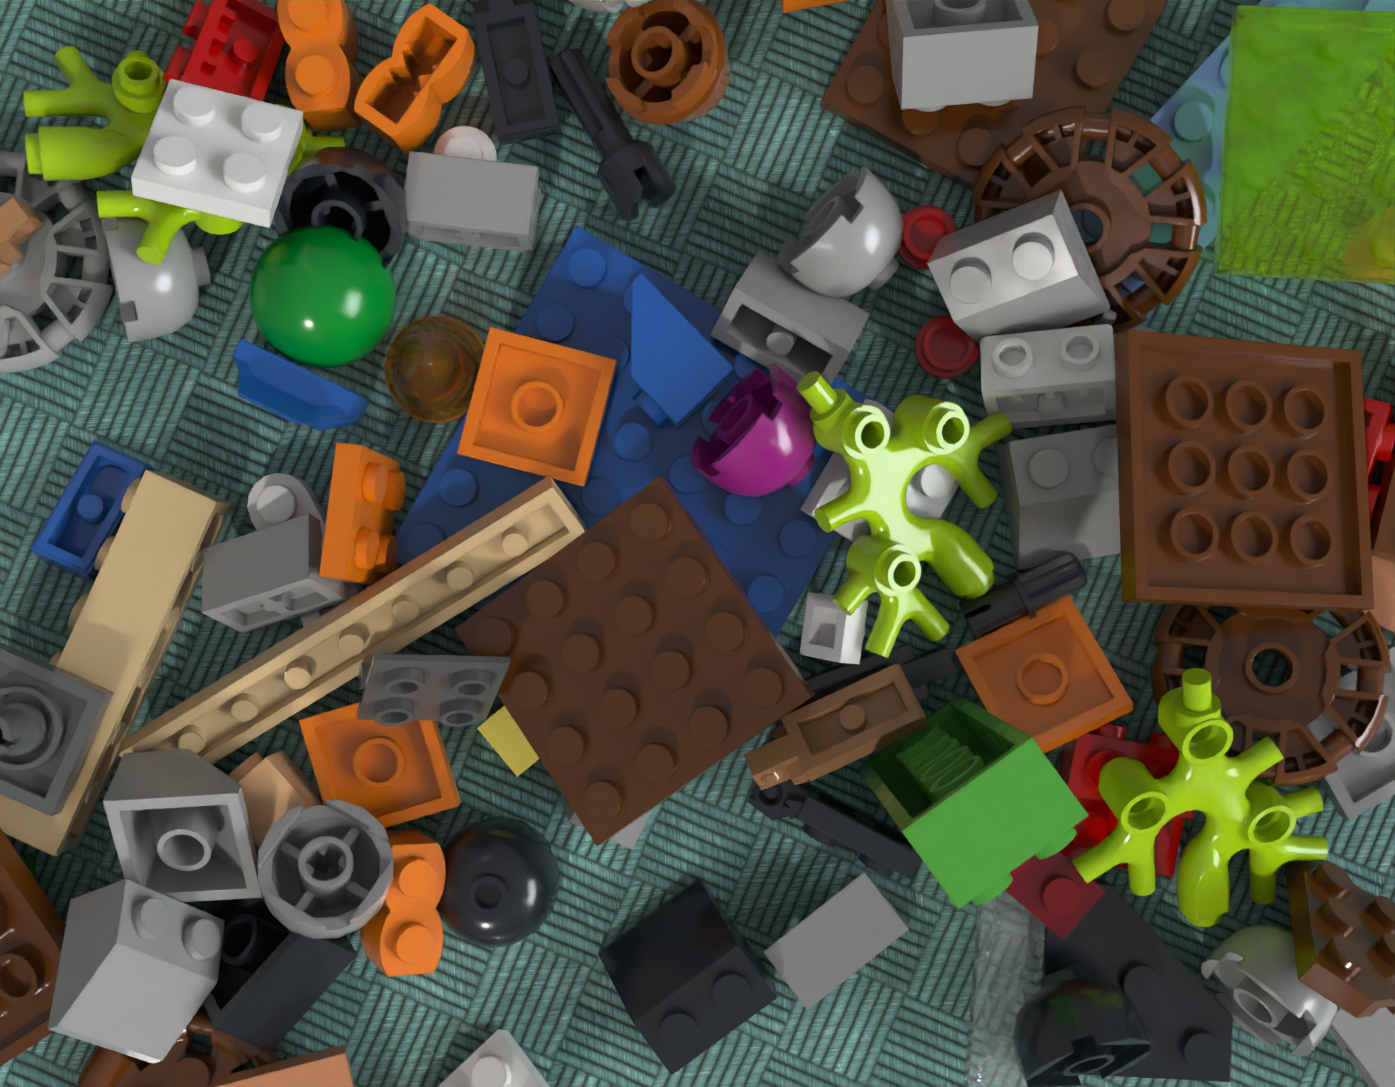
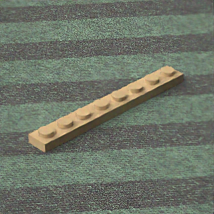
[118,475,587,764]

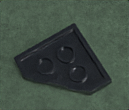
[1038,879,1233,1082]

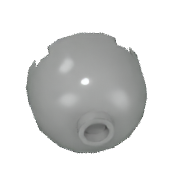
[777,167,904,298]
[100,217,211,343]
[258,800,393,939]
[1201,924,1337,1057]

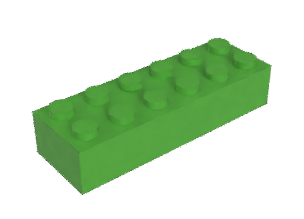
[857,695,1089,910]

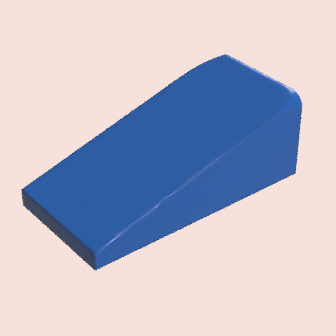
[30,440,153,584]

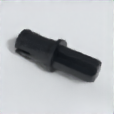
[958,553,1088,640]

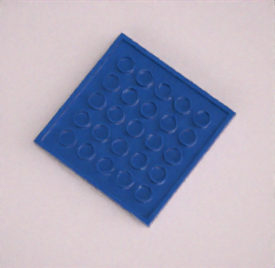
[395,226,895,637]

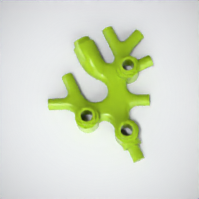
[23,46,345,265]
[797,371,1012,658]
[1072,668,1328,927]

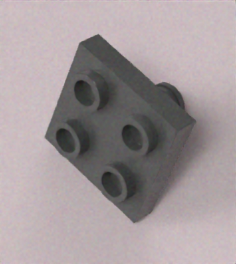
[0,642,114,816]

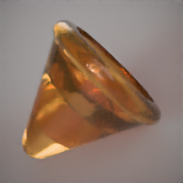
[384,316,485,423]

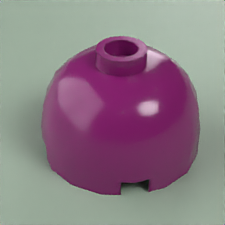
[691,363,817,497]

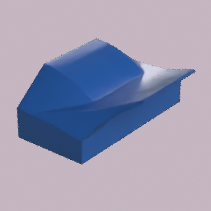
[233,338,370,432]

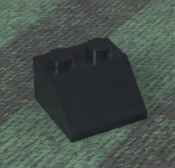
[203,852,358,1050]
[598,877,777,1075]

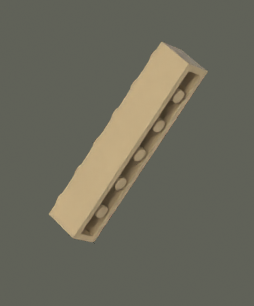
[0,470,234,856]

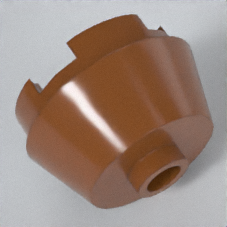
[605,0,730,125]

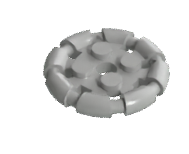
[0,145,114,373]

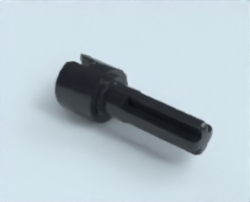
[549,48,676,221]

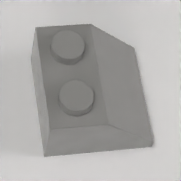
[885,0,1039,112]
[927,189,1110,346]
[995,424,1121,570]
[103,749,263,902]
[48,879,225,1064]

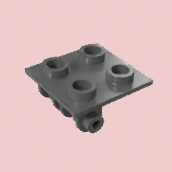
[357,653,511,727]

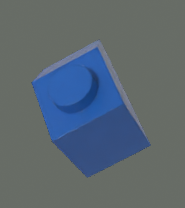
[631,273,734,428]

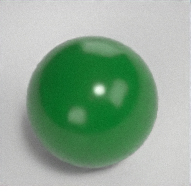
[249,224,396,369]

